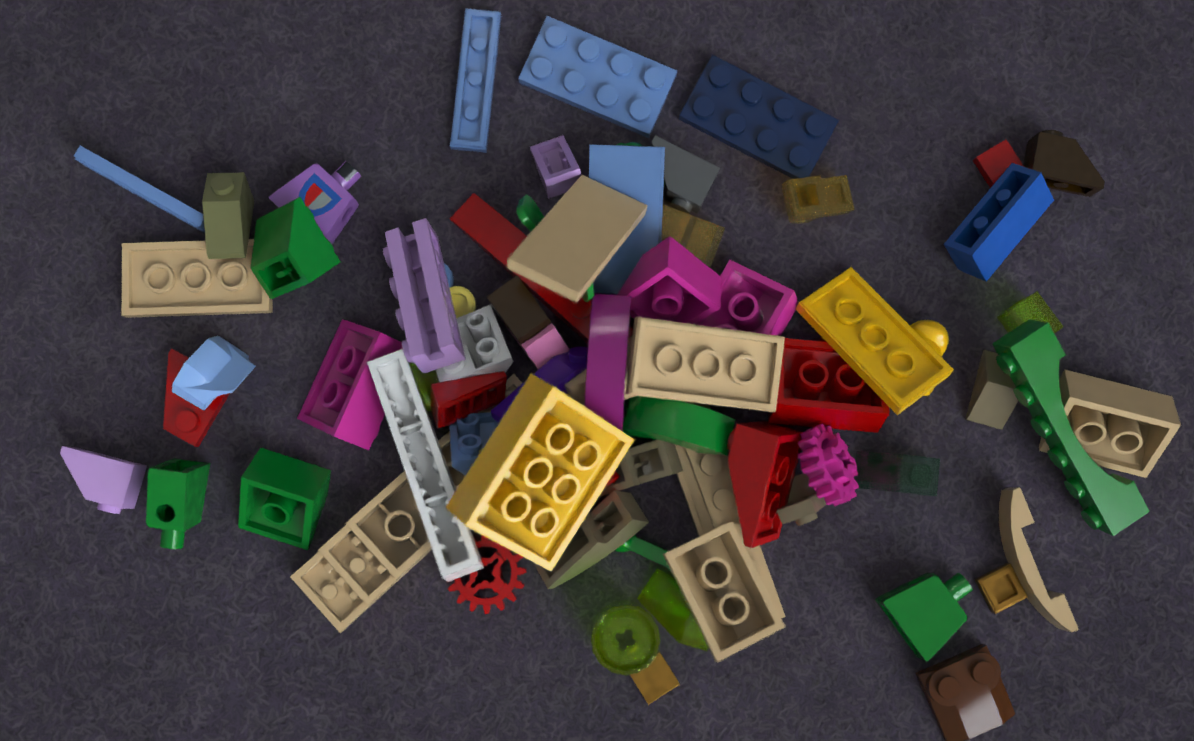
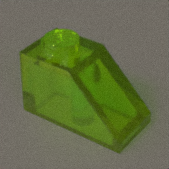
[637,569,709,651]

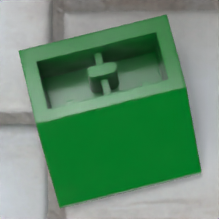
[250,197,340,299]

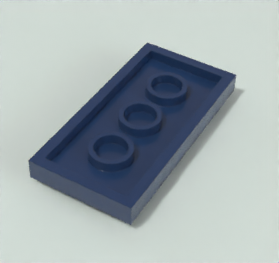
[678,55,839,185]

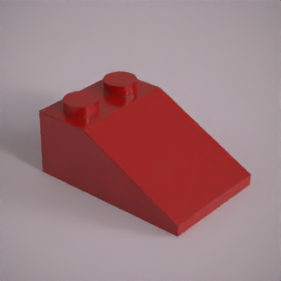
[727,421,803,548]

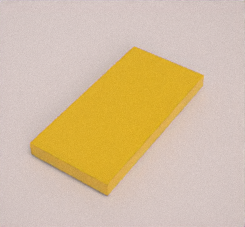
[795,267,954,415]

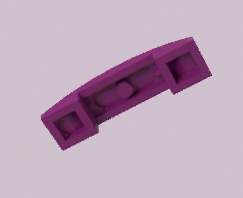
[585,294,631,432]

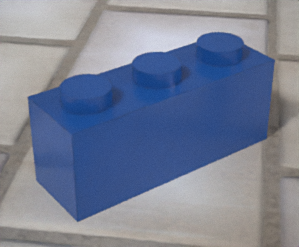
[944,163,1054,282]

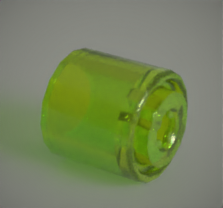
[591,600,660,675]

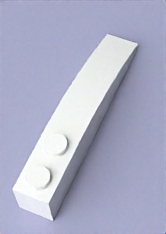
[367,349,484,582]

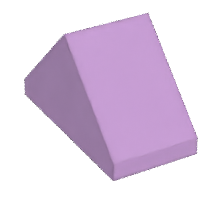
[530,135,582,199]

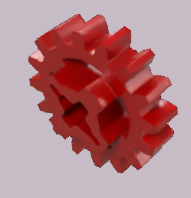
[448,534,527,614]

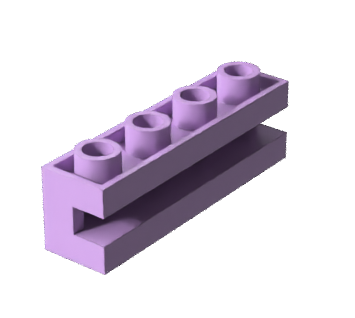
[383,218,466,374]

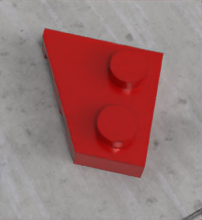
[163,348,230,447]

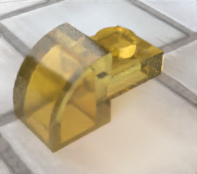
[781,175,855,223]

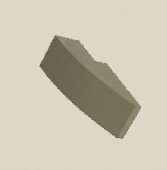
[599,440,683,497]
[533,490,649,589]

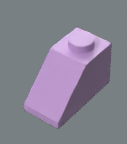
[60,446,147,514]

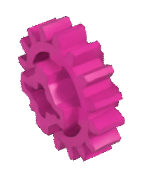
[798,424,859,506]

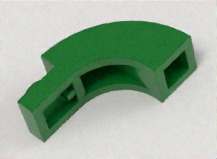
[623,396,735,456]

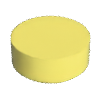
[450,286,476,318]

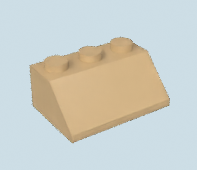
[1039,369,1181,478]
[663,521,785,662]

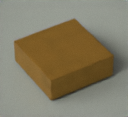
[974,563,1028,614]
[628,651,680,705]

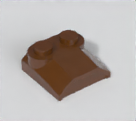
[915,644,1015,741]

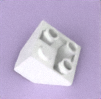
[436,305,513,391]

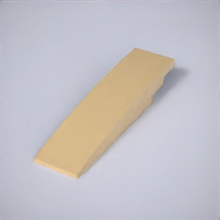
[290,374,522,633]

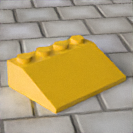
[445,373,634,571]

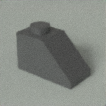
[651,135,720,214]

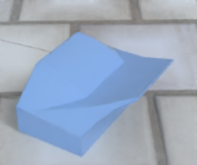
[172,336,256,411]

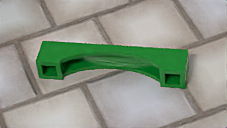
[992,319,1150,536]

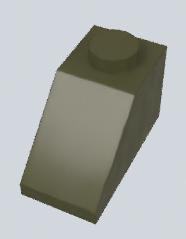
[202,172,254,259]

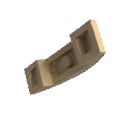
[999,487,1079,632]

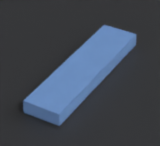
[450,8,501,153]
[74,145,205,233]

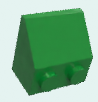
[238,447,331,550]

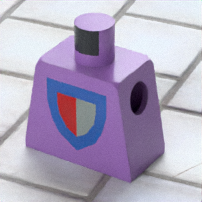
[269,161,361,244]

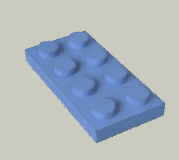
[518,16,678,138]

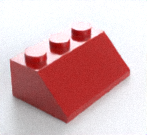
[768,338,889,433]

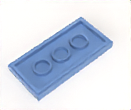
[589,144,665,294]

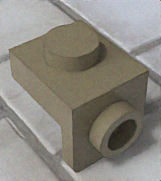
[777,473,826,526]

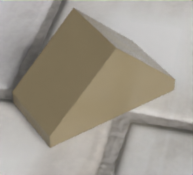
[965,350,1018,430]

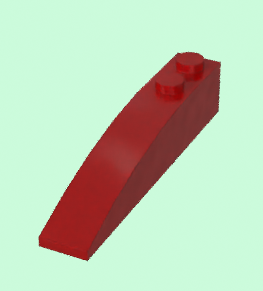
[450,193,633,344]

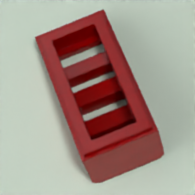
[431,371,507,428]

